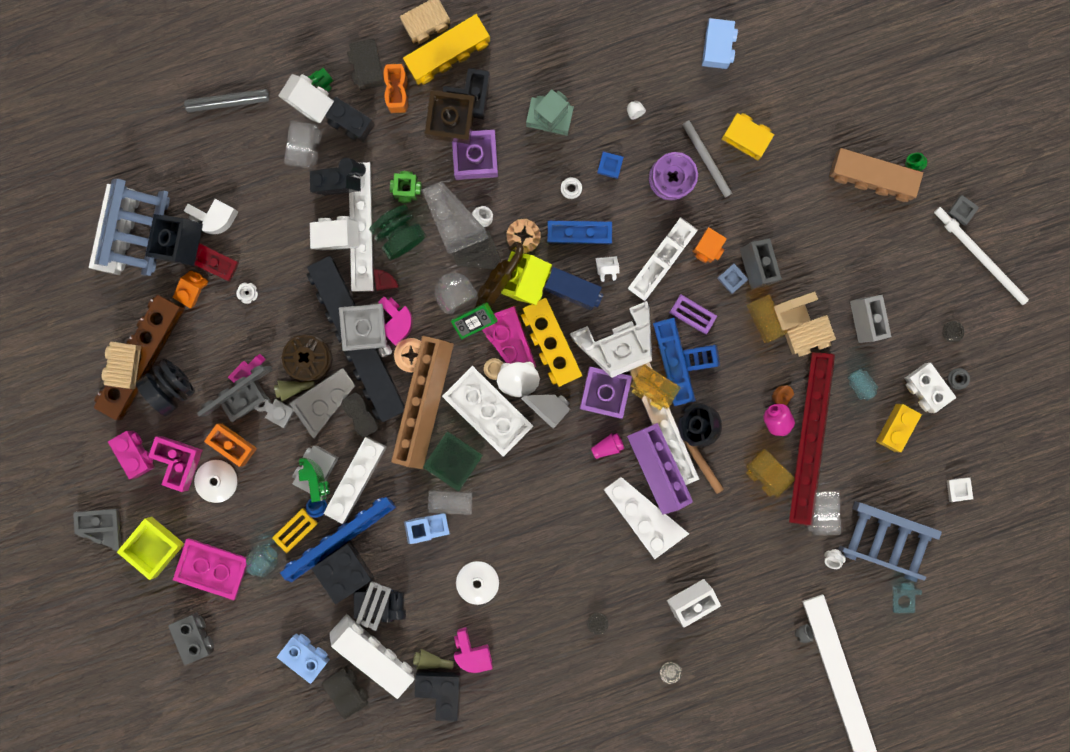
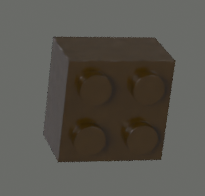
[425,90,476,144]

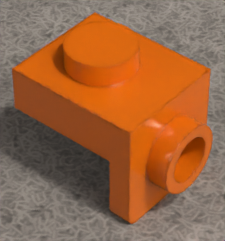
[173,271,209,309]

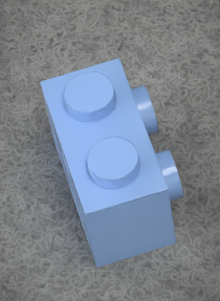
[277,633,330,684]

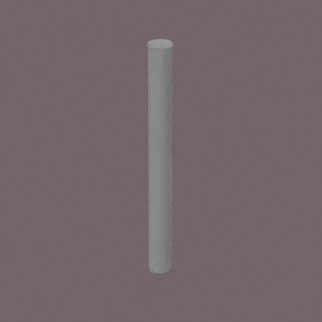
[682,120,733,198]

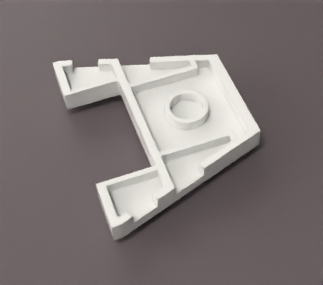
[570,301,652,377]

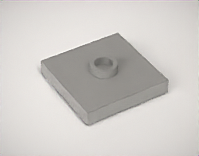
[339,304,387,351]

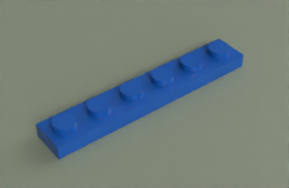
[280,497,396,582]

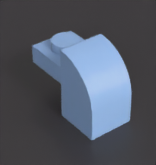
[404,513,449,544]

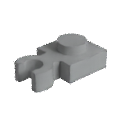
[255,397,294,428]

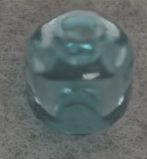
[246,545,278,577]

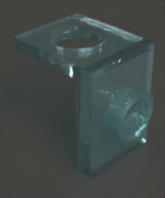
[893,583,922,613]

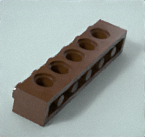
[93,295,185,420]

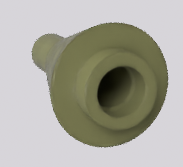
[274,380,314,401]
[413,648,454,670]

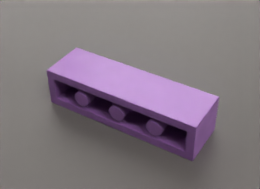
[627,423,693,515]

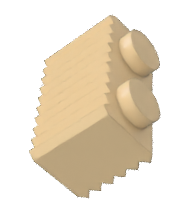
[400,0,451,44]
[783,315,836,357]
[102,342,141,389]

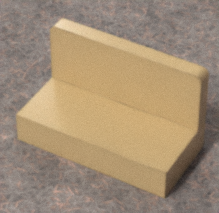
[774,292,818,330]

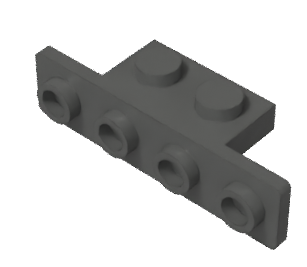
[197,365,273,423]

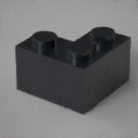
[443,68,490,119]
[415,671,460,721]

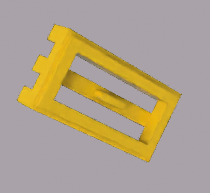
[272,508,318,554]

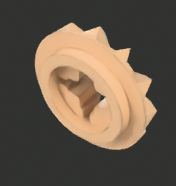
[507,219,541,253]
[394,338,421,372]

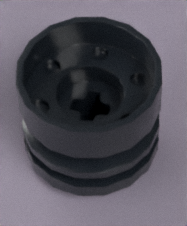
[136,358,195,416]

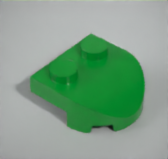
[298,458,330,502]

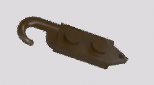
[475,242,524,308]

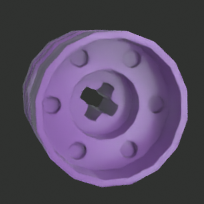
[649,152,698,200]

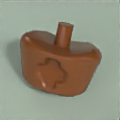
[772,385,794,406]

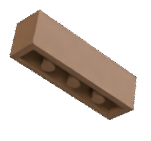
[829,148,923,202]

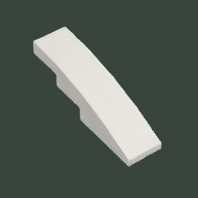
[628,217,698,301]

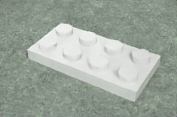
[442,366,533,457]

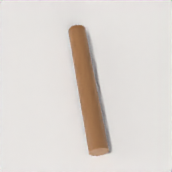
[683,441,724,494]

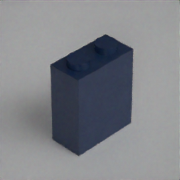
[545,267,604,311]

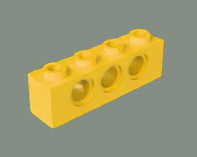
[521,298,582,387]

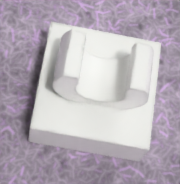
[596,256,619,282]

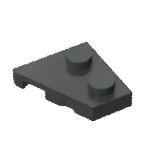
[73,509,121,551]

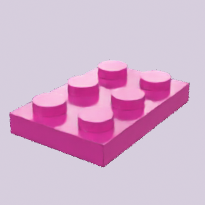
[173,538,249,600]

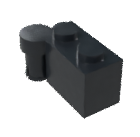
[310,158,366,196]
[354,589,406,622]

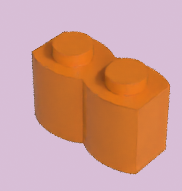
[384,64,408,113]

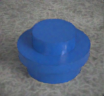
[306,499,328,518]

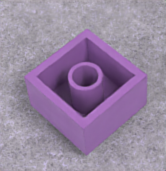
[452,130,498,180]
[579,367,632,419]

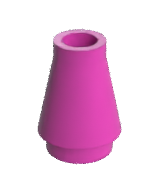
[591,433,625,459]

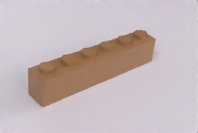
[391,336,454,469]

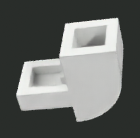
[184,199,238,234]

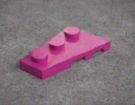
[482,306,536,367]

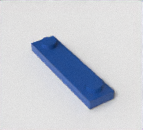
[653,318,696,406]

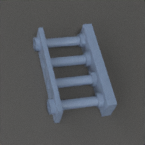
[94,179,170,276]
[838,501,942,582]

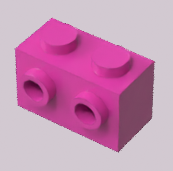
[108,430,155,479]

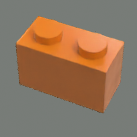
[204,424,257,467]

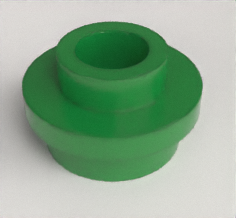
[905,152,928,171]

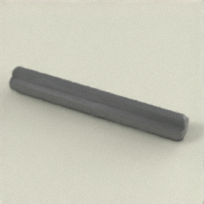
[184,89,269,112]

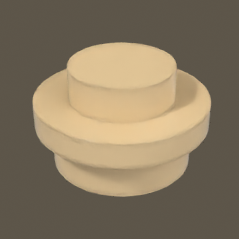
[484,358,504,380]

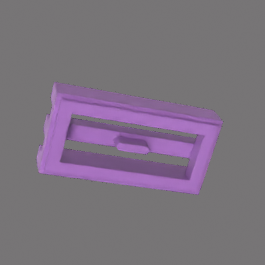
[669,294,717,335]

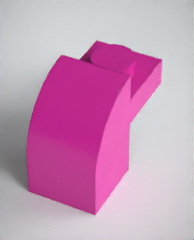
[378,296,413,346]
[454,627,493,673]

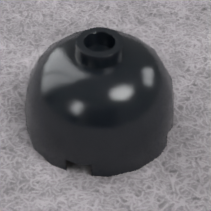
[678,403,722,447]

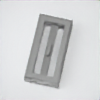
[356,581,392,631]

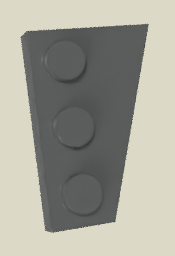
[289,367,355,439]

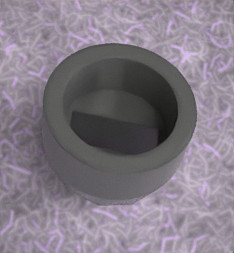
[795,624,814,643]

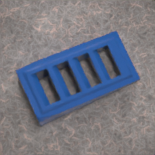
[683,345,720,371]

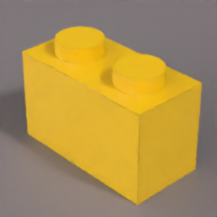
[722,113,774,160]
[876,404,922,452]

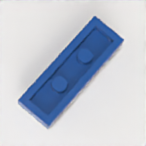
[547,221,612,244]

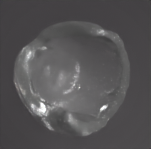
[434,272,478,314]

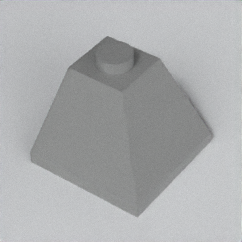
[521,395,571,428]

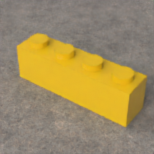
[403,14,490,85]

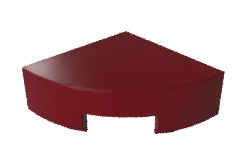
[373,269,398,291]

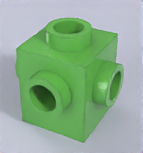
[390,171,421,203]

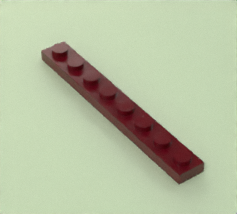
[789,352,835,526]

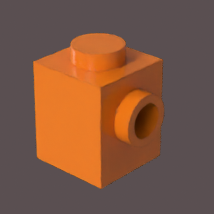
[693,227,727,263]

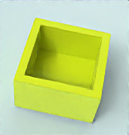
[117,517,184,580]

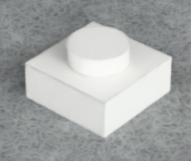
[947,477,973,502]

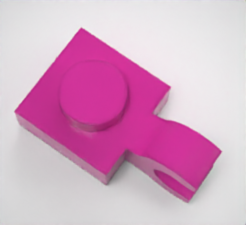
[228,354,266,383]

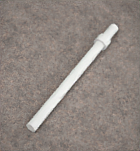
[934,207,1029,305]

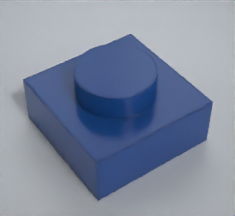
[597,152,624,179]

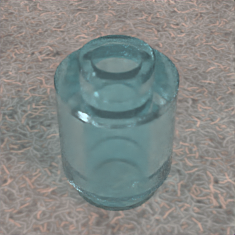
[847,368,878,401]

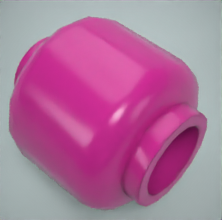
[763,404,795,436]

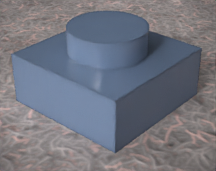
[717,264,748,294]

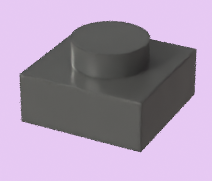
[947,195,979,226]

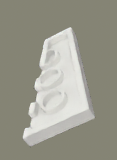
[604,477,689,559]

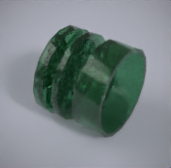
[369,205,427,261]

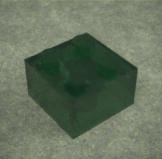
[423,431,484,492]

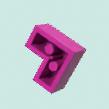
[148,436,203,492]

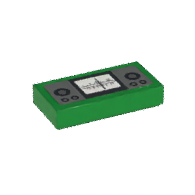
[451,302,498,339]

